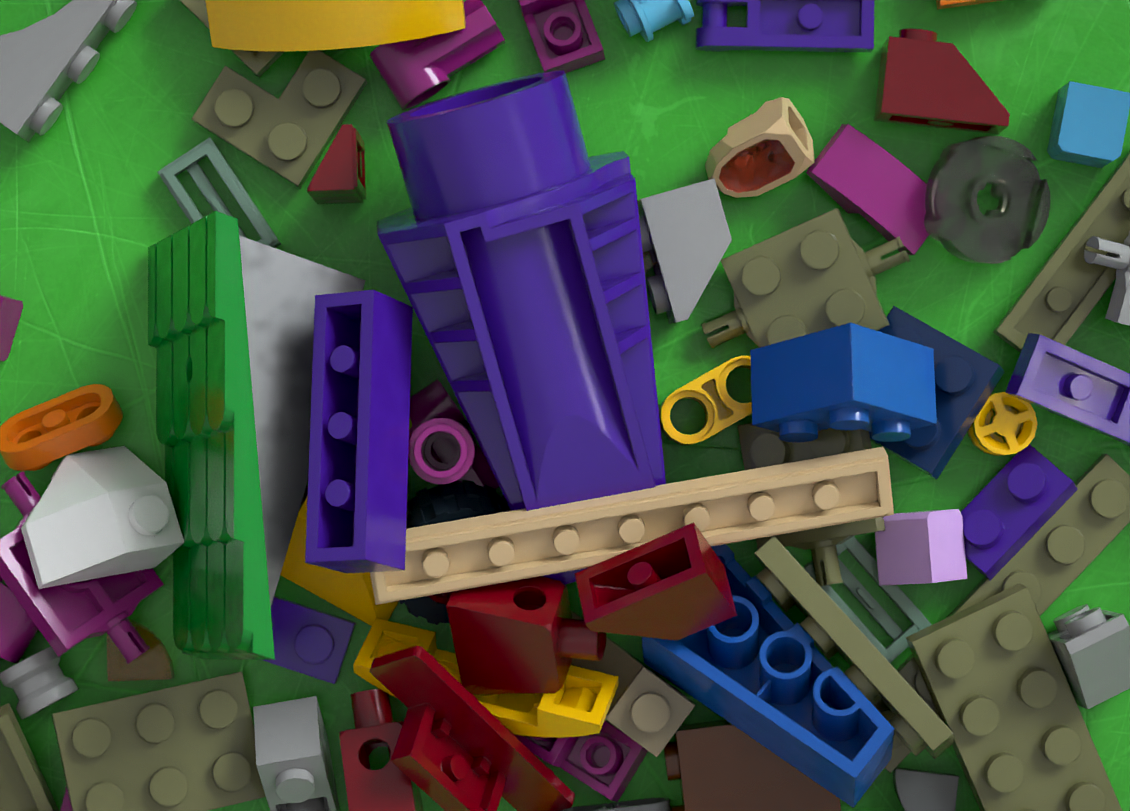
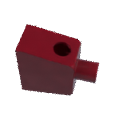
[446,576,607,695]
[339,689,424,811]

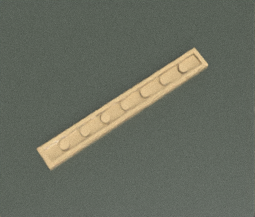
[370,447,894,605]

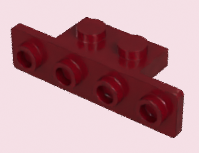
[370,646,575,811]

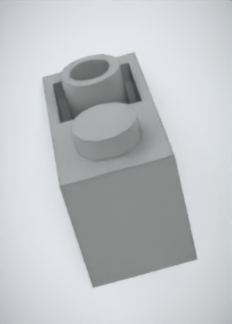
[638,178,732,324]
[1047,604,1130,709]
[253,696,340,811]

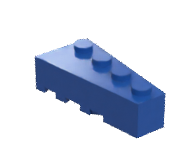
[642,544,894,808]

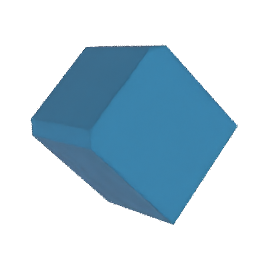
[1047,81,1130,168]

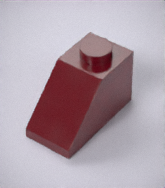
[874,29,1010,134]
[575,522,737,640]

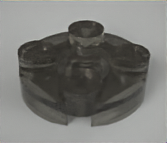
[924,136,1051,264]

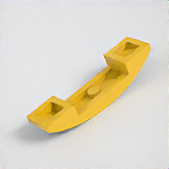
[205,0,466,52]
[353,618,619,738]

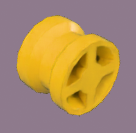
[968,392,1038,456]

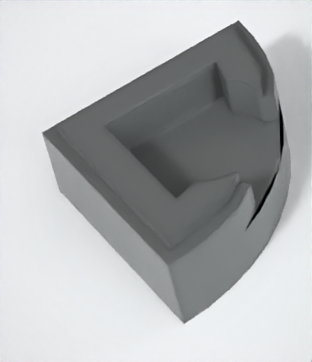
[893,767,959,811]

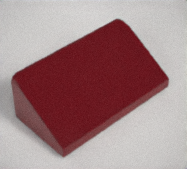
[307,124,366,204]

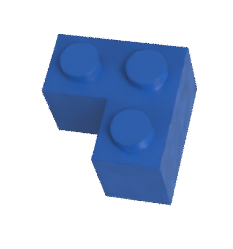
[750,323,937,442]

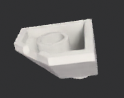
[21,446,184,589]

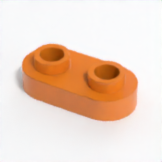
[0,384,123,471]

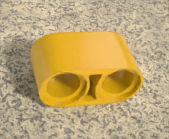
[659,355,752,445]

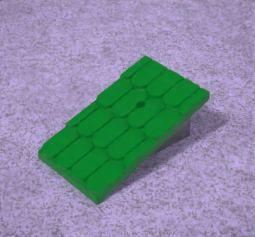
[148,211,366,660]

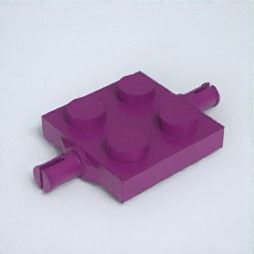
[0,471,164,664]

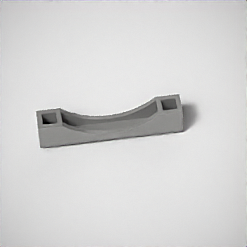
[0,0,137,142]

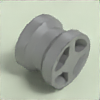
[0,646,79,720]

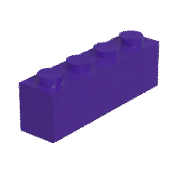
[305,290,413,573]

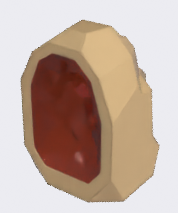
[705,97,814,198]

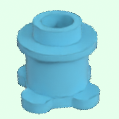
[614,0,694,42]

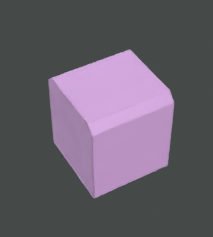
[875,509,967,586]

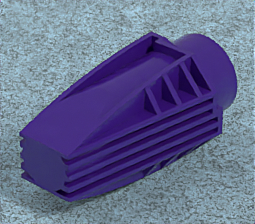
[377,70,666,584]

